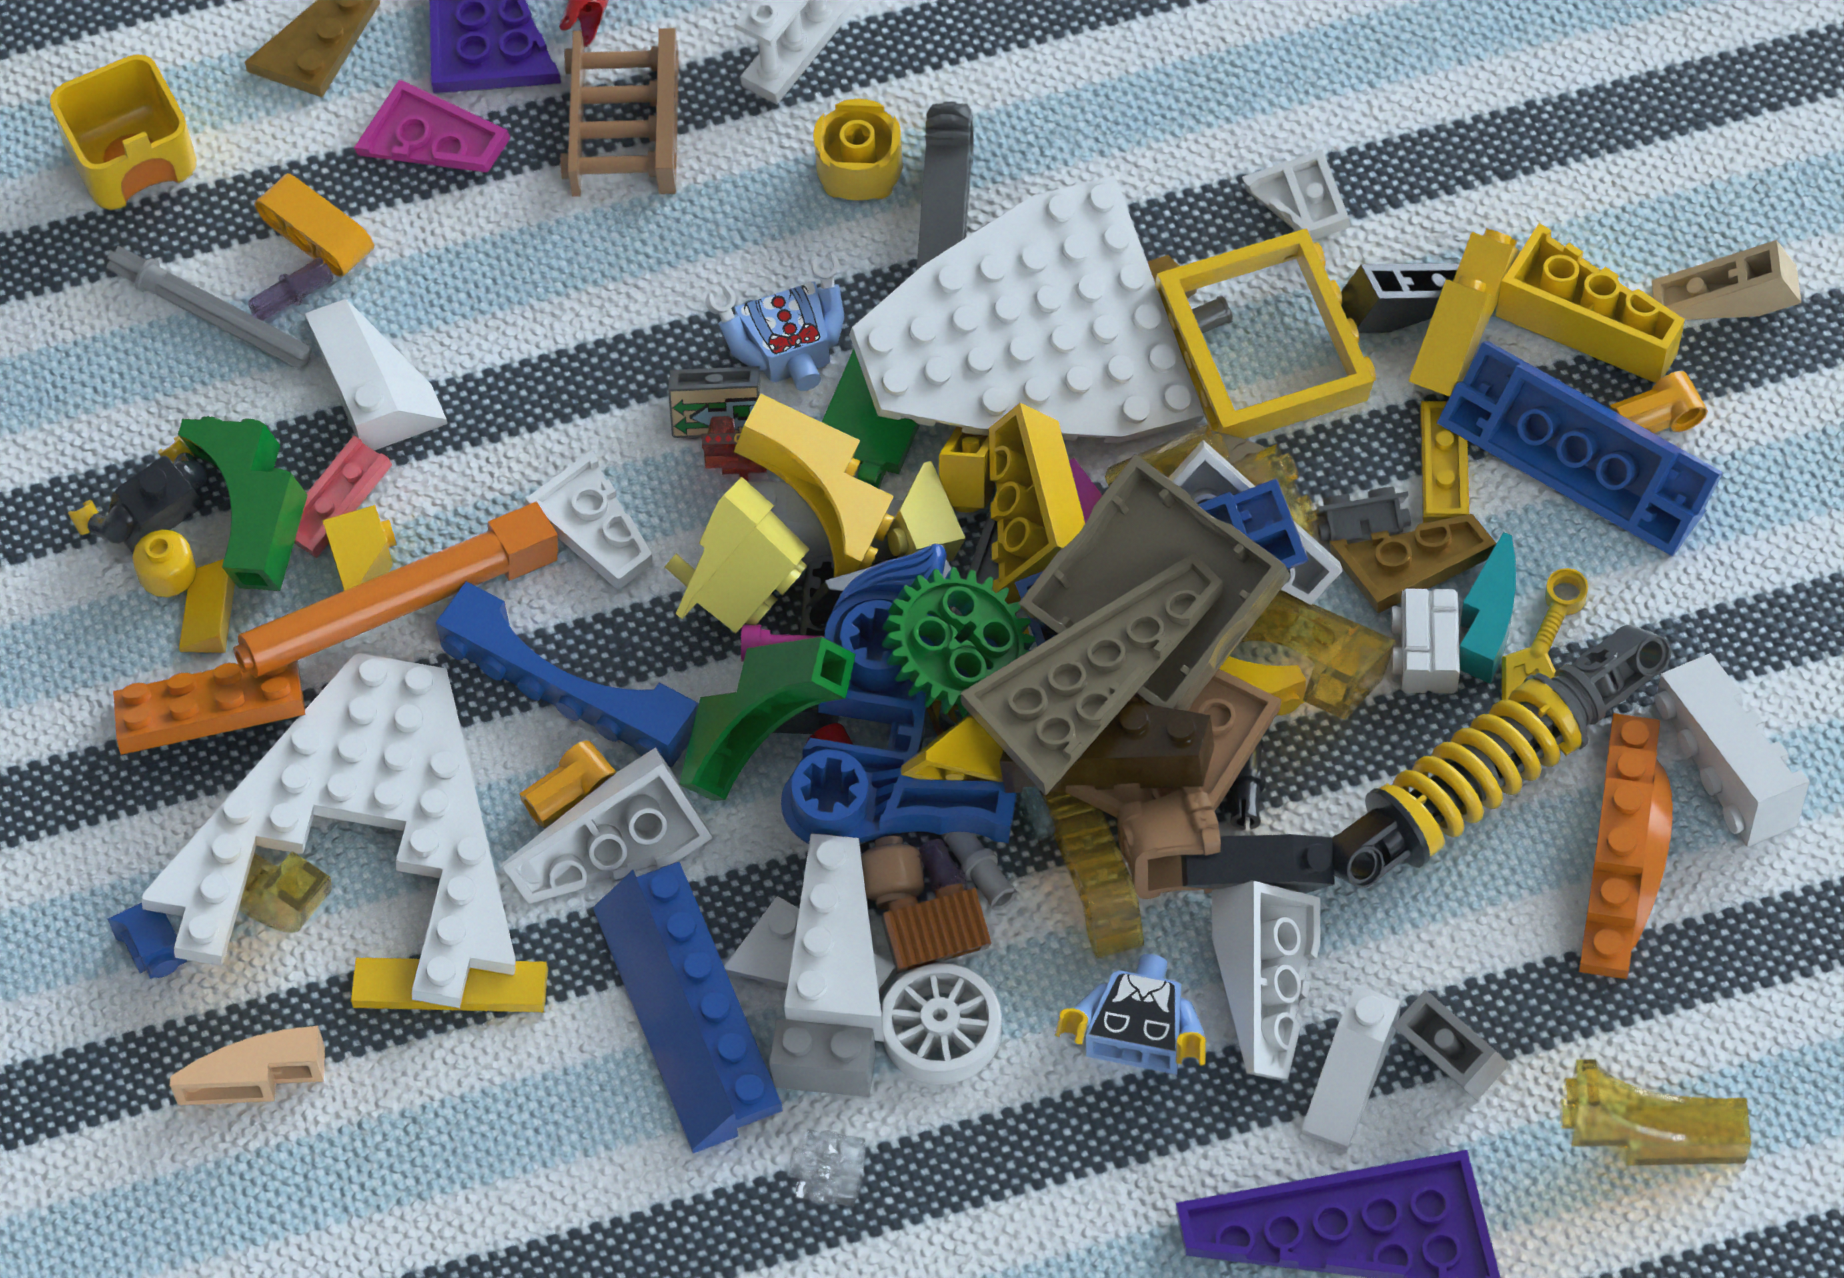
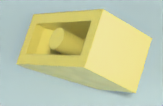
[887,461,966,562]

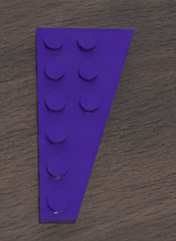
[429,0,562,94]

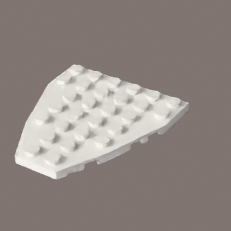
[849,175,1204,443]

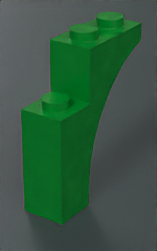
[178,416,308,591]
[679,637,856,801]

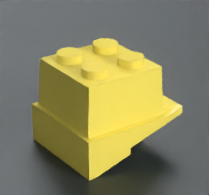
[664,477,810,633]

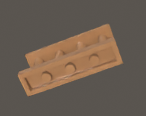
[561,28,679,197]

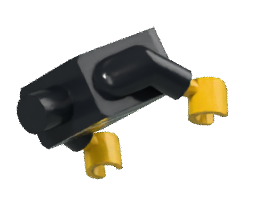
[68,436,207,554]

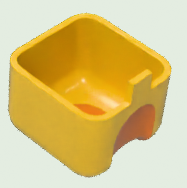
[50,54,197,210]

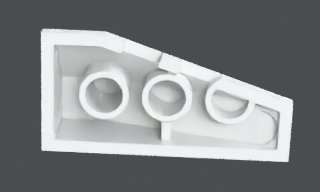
[304,299,447,451]
[502,747,713,904]
[1212,881,1320,1081]

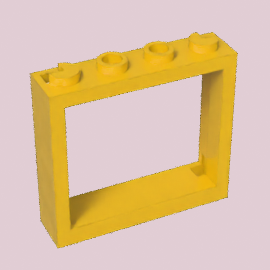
[1155,228,1376,439]

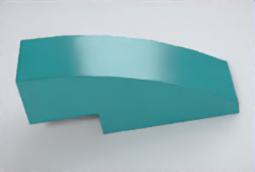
[1459,532,1516,684]

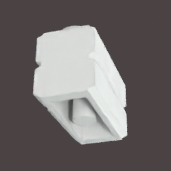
[1391,589,1460,693]

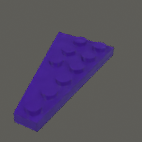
[1176,1150,1501,1278]

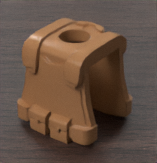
[1117,786,1221,899]

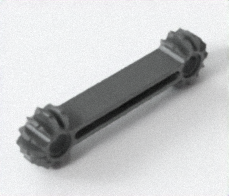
[916,101,975,271]

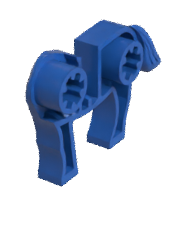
[781,543,1031,844]

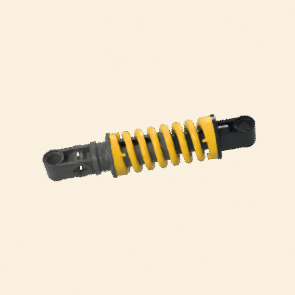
[1332,625,1671,888]

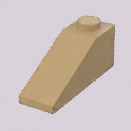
[1651,240,1801,320]

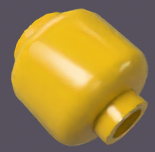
[132,529,197,597]

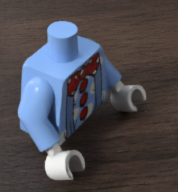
[705,253,844,391]

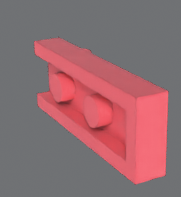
[294,435,392,558]

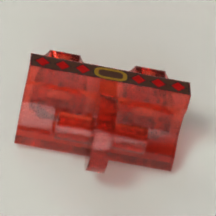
[702,416,767,482]

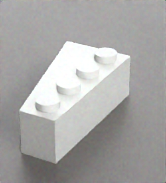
[1654,653,1810,847]
[784,834,884,1042]

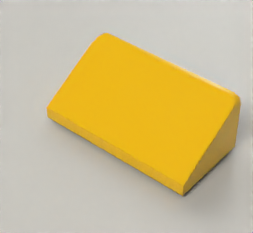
[179,559,235,653]

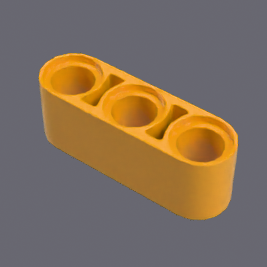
[254,173,374,278]

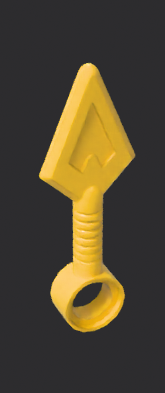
[1501,568,1588,700]

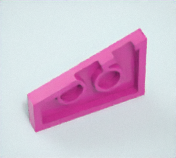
[354,79,510,173]

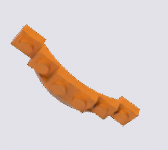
[1579,713,1673,979]

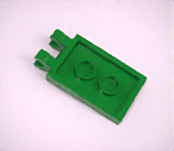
[822,349,920,489]

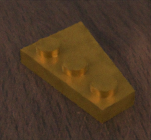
[245,0,380,98]

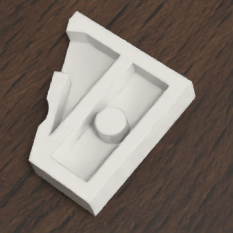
[1242,149,1351,241]

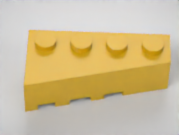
[1495,223,1685,383]
[989,403,1085,609]

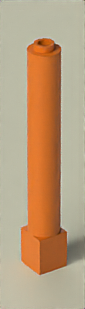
[233,501,558,678]

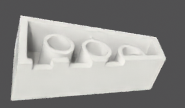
[1169,440,1343,605]

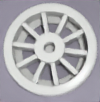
[881,963,1002,1084]

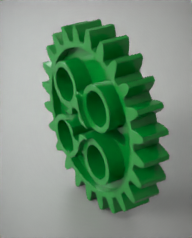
[882,567,1036,717]

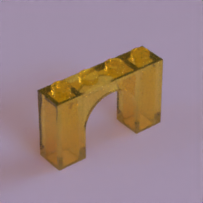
[1239,590,1396,720]

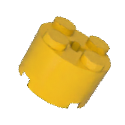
[813,99,903,201]

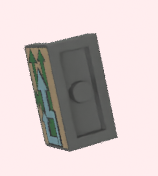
[668,366,761,438]

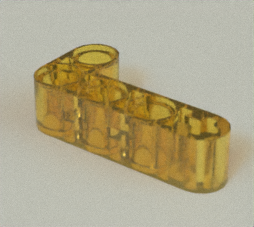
[1040,790,1144,959]

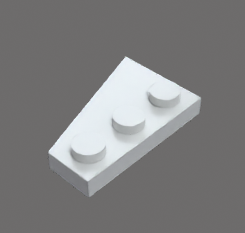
[525,450,652,590]
[724,896,897,998]

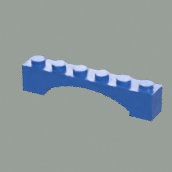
[435,581,699,768]

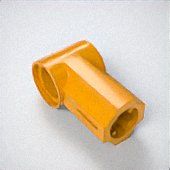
[1609,371,1708,433]
[519,740,617,829]

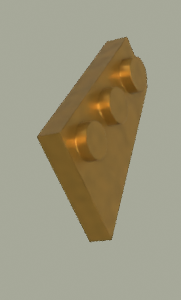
[1330,514,1497,614]

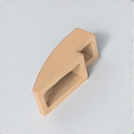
[170,1026,325,1105]

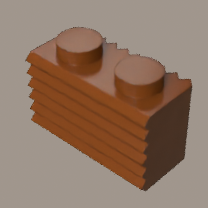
[881,883,991,974]

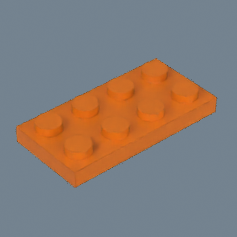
[113,661,306,755]

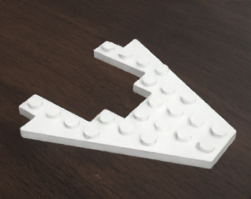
[142,653,516,1008]

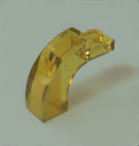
[238,851,332,933]

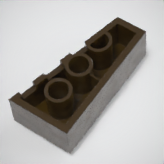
[999,701,1215,793]

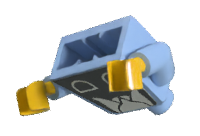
[1055,954,1206,1075]

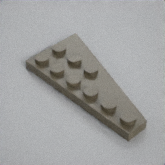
[960,553,1223,796]

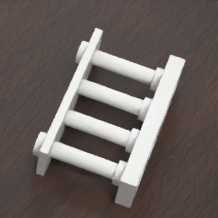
[734,0,861,104]

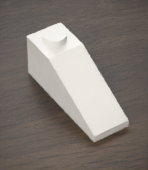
[1301,985,1401,1150]

